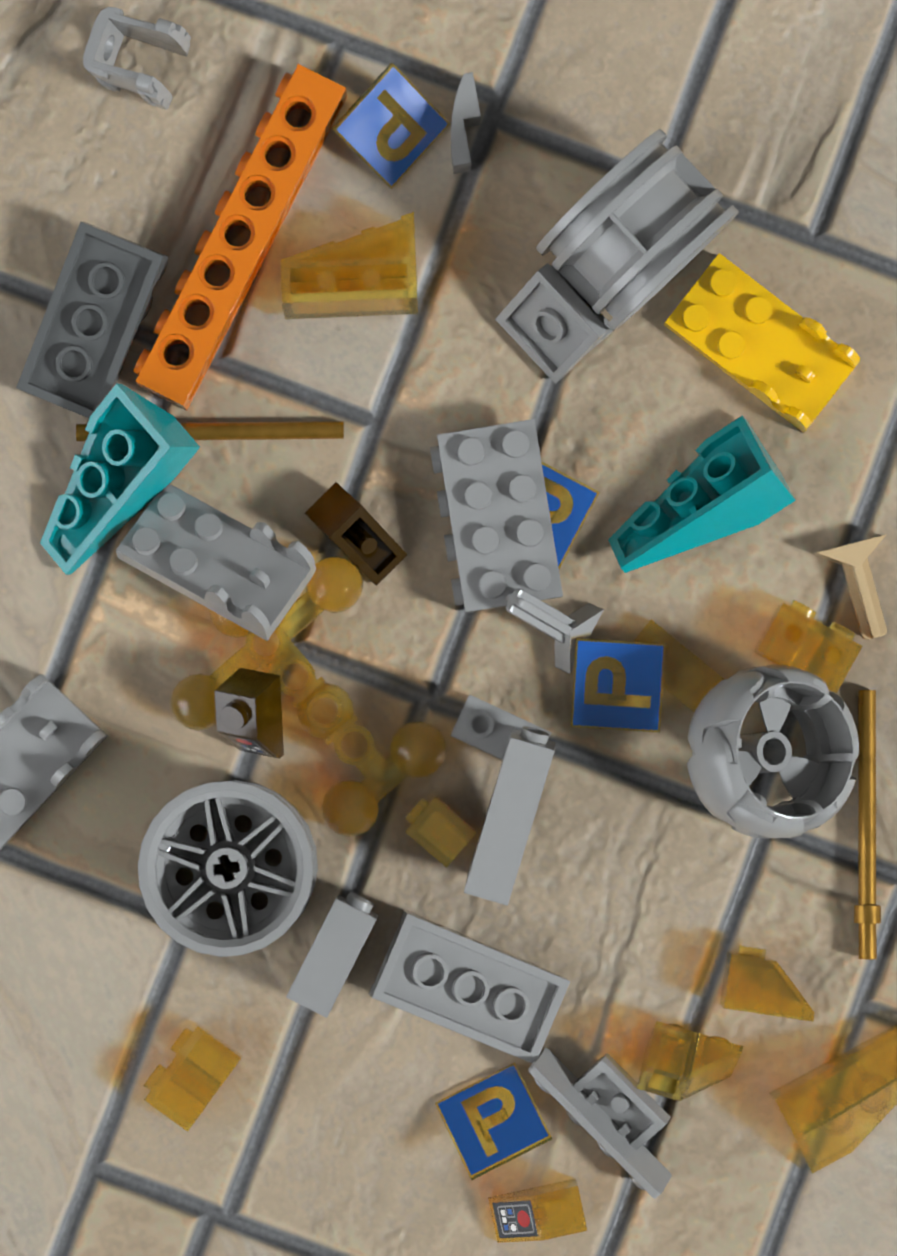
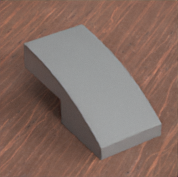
[451,72,481,174]

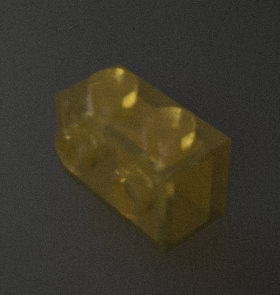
[753,600,863,694]

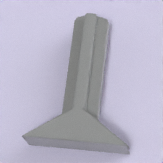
[506,589,604,674]

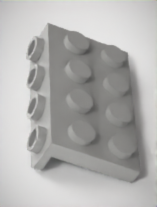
[430,419,563,614]

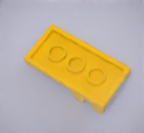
[664,253,860,433]

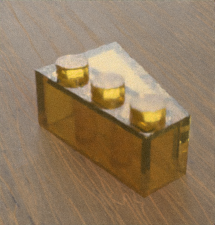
[281,212,418,319]

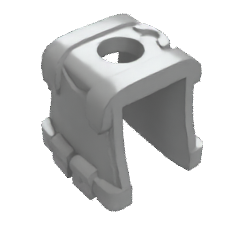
[83,7,191,110]

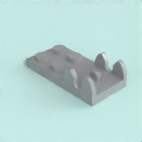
[116,484,316,641]
[0,674,108,850]
[368,910,570,1063]

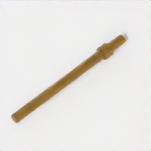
[76,421,344,442]
[854,690,881,960]

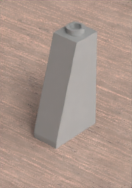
[464,726,556,906]

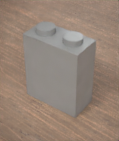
[286,891,378,1018]

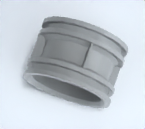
[536,129,739,331]
[138,780,318,957]

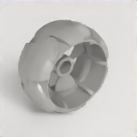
[687,665,859,839]

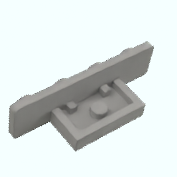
[528,1048,672,1199]

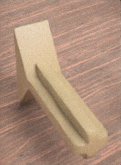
[813,534,887,640]

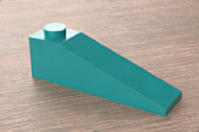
[40,383,200,575]
[608,415,796,573]

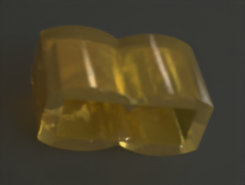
[143,1024,243,1132]

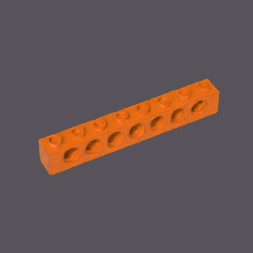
[134,64,347,411]

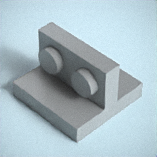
[495,263,613,384]

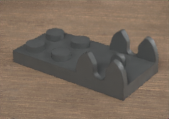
[16,221,168,418]

